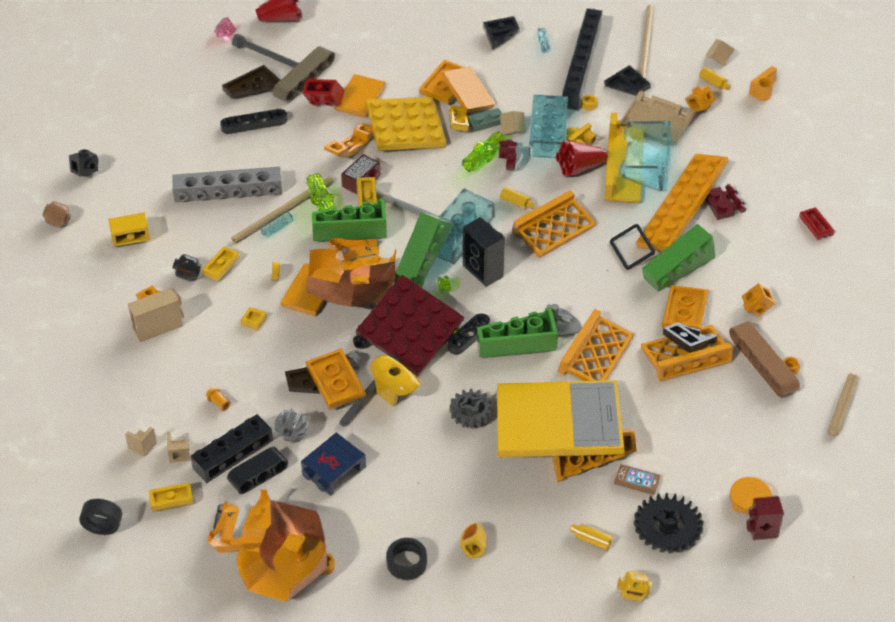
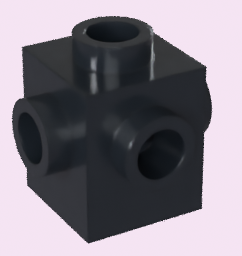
[69,149,99,177]

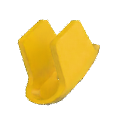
[370,355,420,406]

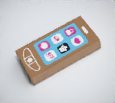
[614,464,660,495]

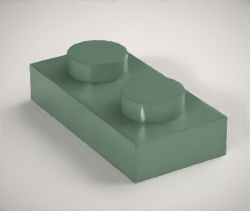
[467,108,502,132]

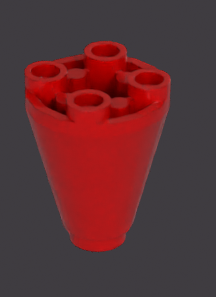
[255,0,303,22]
[555,140,608,176]

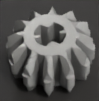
[274,408,309,443]

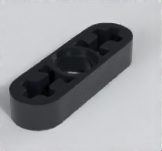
[448,313,490,355]

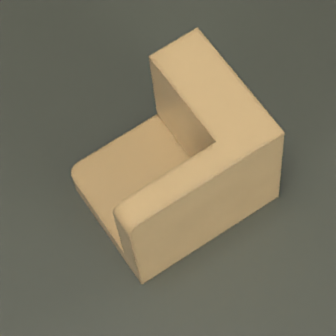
[705,39,735,66]
[500,111,526,135]
[125,427,157,457]
[166,432,191,463]

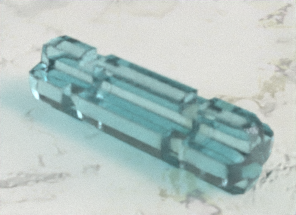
[537,27,551,53]
[261,212,293,237]

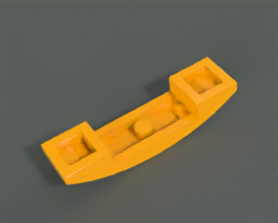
[324,123,374,157]

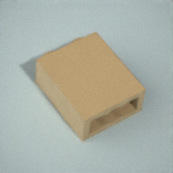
[128,288,184,342]

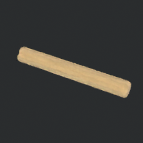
[828,373,858,436]

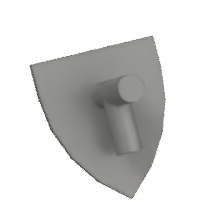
[546,304,582,336]

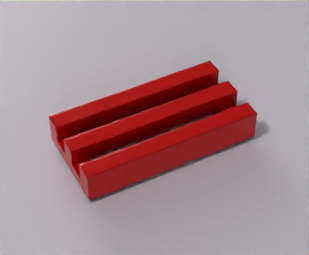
[799,207,835,240]

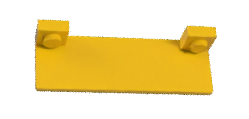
[604,112,644,203]

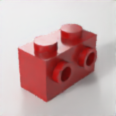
[302,79,345,106]

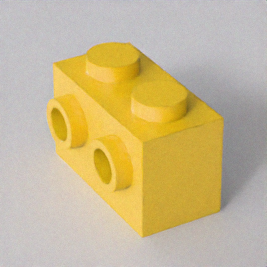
[108,212,150,247]

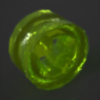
[437,275,451,294]

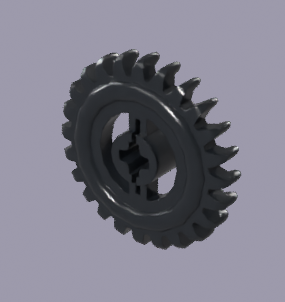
[633,492,704,553]

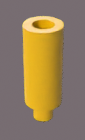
[699,67,731,91]
[500,187,535,210]
[570,524,613,551]

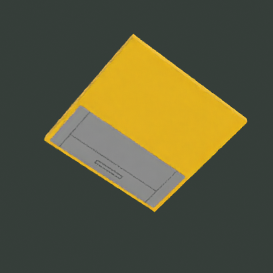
[497,380,624,458]

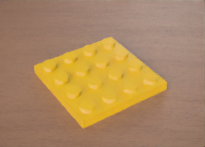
[366,97,446,151]

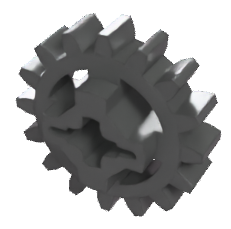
[450,389,493,429]

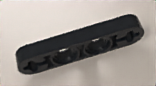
[220,109,287,134]

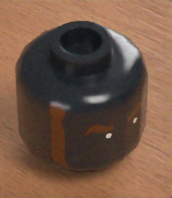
[172,254,202,281]

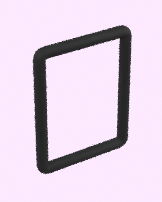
[610,224,655,270]

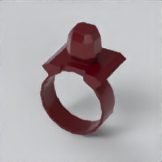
[499,139,517,171]

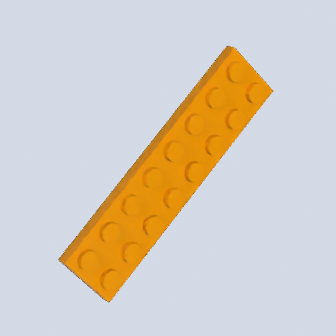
[636,154,729,251]

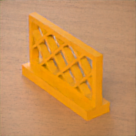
[511,190,597,258]
[557,309,634,381]
[641,325,733,381]

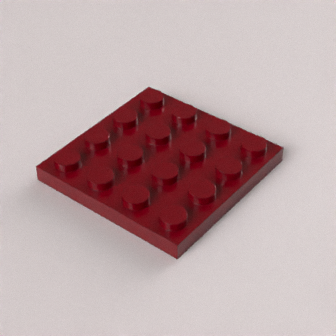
[356,274,465,377]

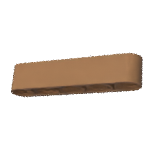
[729,321,800,398]

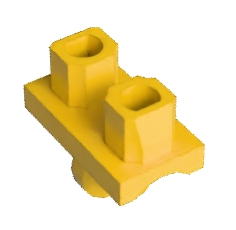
[565,123,597,145]

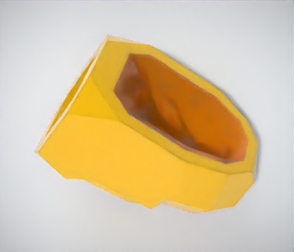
[460,522,487,559]

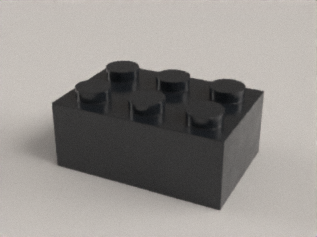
[463,216,505,287]

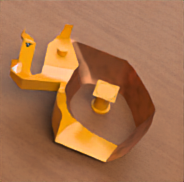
[307,238,397,307]
[207,489,327,602]

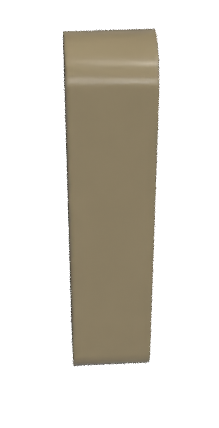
[272,46,335,103]

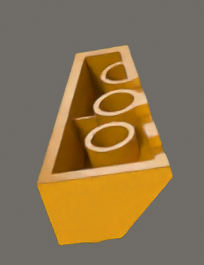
[551,428,637,482]

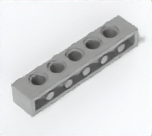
[172,166,282,202]

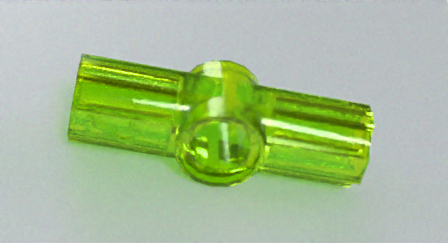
[462,131,506,172]
[306,173,335,211]

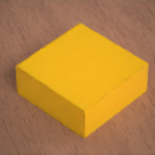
[241,307,267,331]

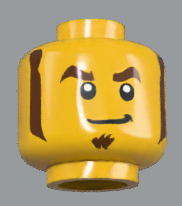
[617,571,651,602]

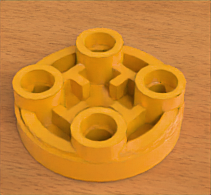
[729,477,772,515]

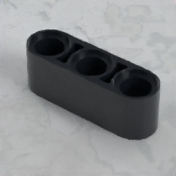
[227,447,289,494]

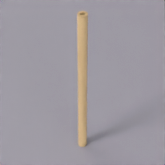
[639,5,653,79]
[231,176,334,243]

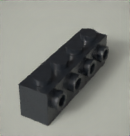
[190,414,273,483]

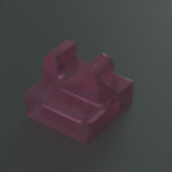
[214,17,236,40]

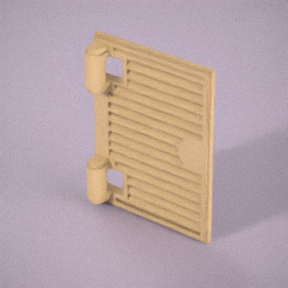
[620,91,696,145]

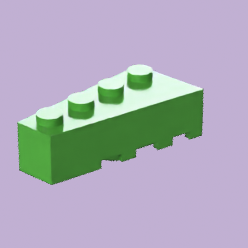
[312,198,387,242]
[394,212,454,287]
[642,224,716,292]
[477,307,558,358]

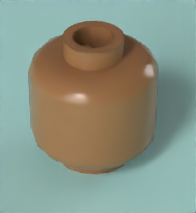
[42,201,71,228]

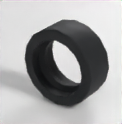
[79,498,123,535]
[386,537,427,580]

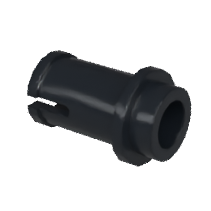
[353,325,368,349]

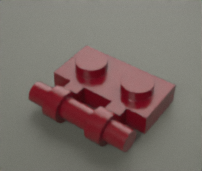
[705,184,746,220]

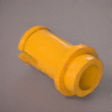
[206,387,231,411]

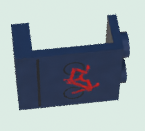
[301,432,366,496]

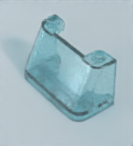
[619,121,672,191]

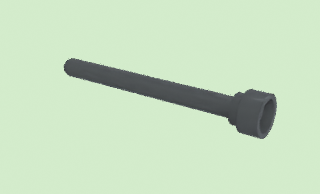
[232,33,299,68]
[340,355,401,426]

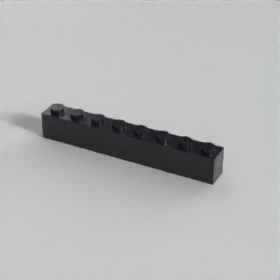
[561,8,603,110]

